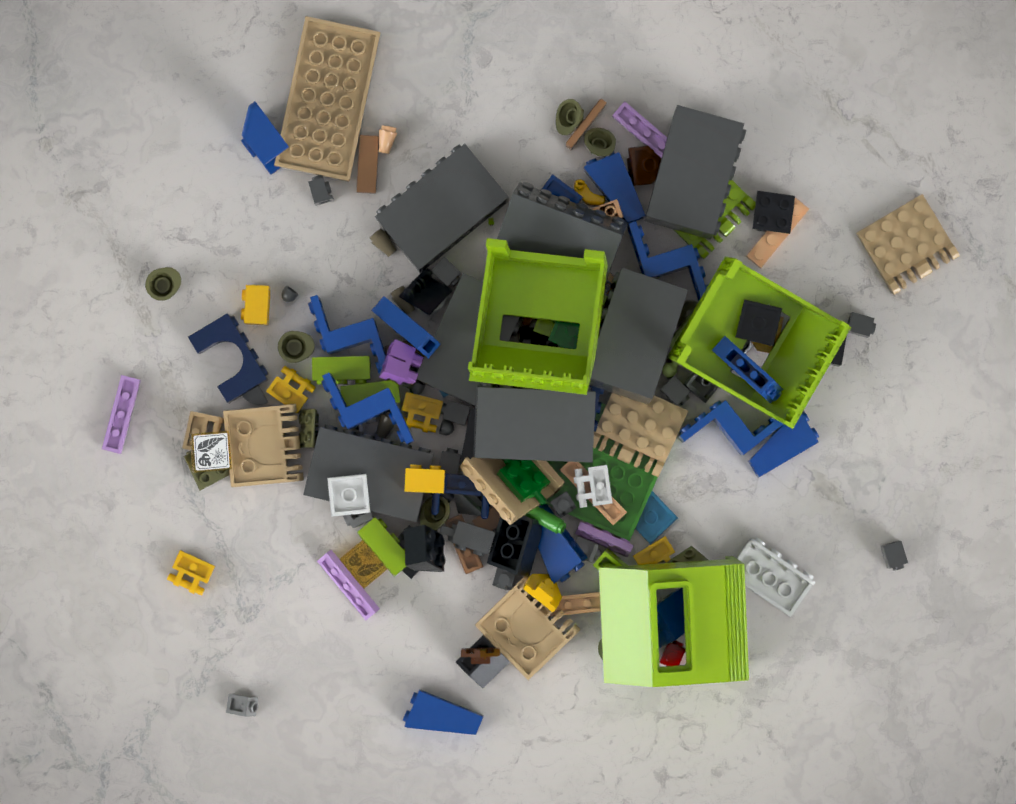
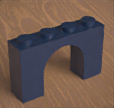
[188,313,269,403]

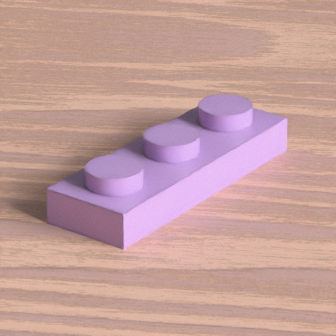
[575,522,634,557]

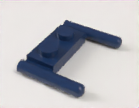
[431,473,490,519]

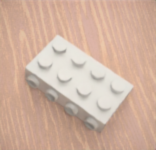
[737,538,816,617]

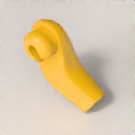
[574,179,605,206]

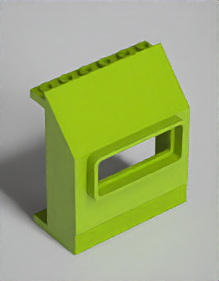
[468,238,608,395]
[667,256,851,429]
[599,556,749,687]

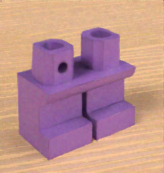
[379,339,423,385]

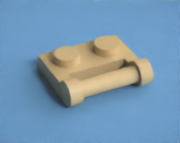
[182,411,224,451]

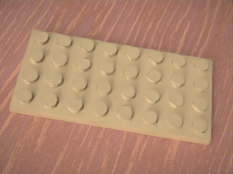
[274,16,380,182]

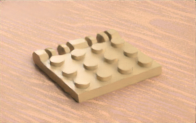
[856,194,960,295]
[593,393,688,477]
[223,404,304,487]
[475,576,581,680]

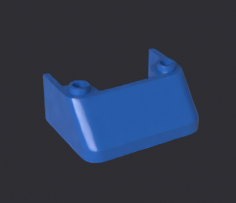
[241,101,289,175]

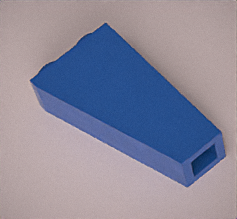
[583,151,646,225]
[371,296,441,359]
[712,336,783,403]
[748,411,819,477]
[538,504,588,583]
[403,689,484,735]

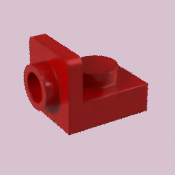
[659,640,686,666]

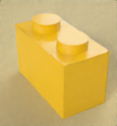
[241,285,271,325]
[404,465,445,493]

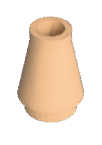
[378,125,397,154]

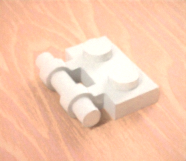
[573,465,612,508]

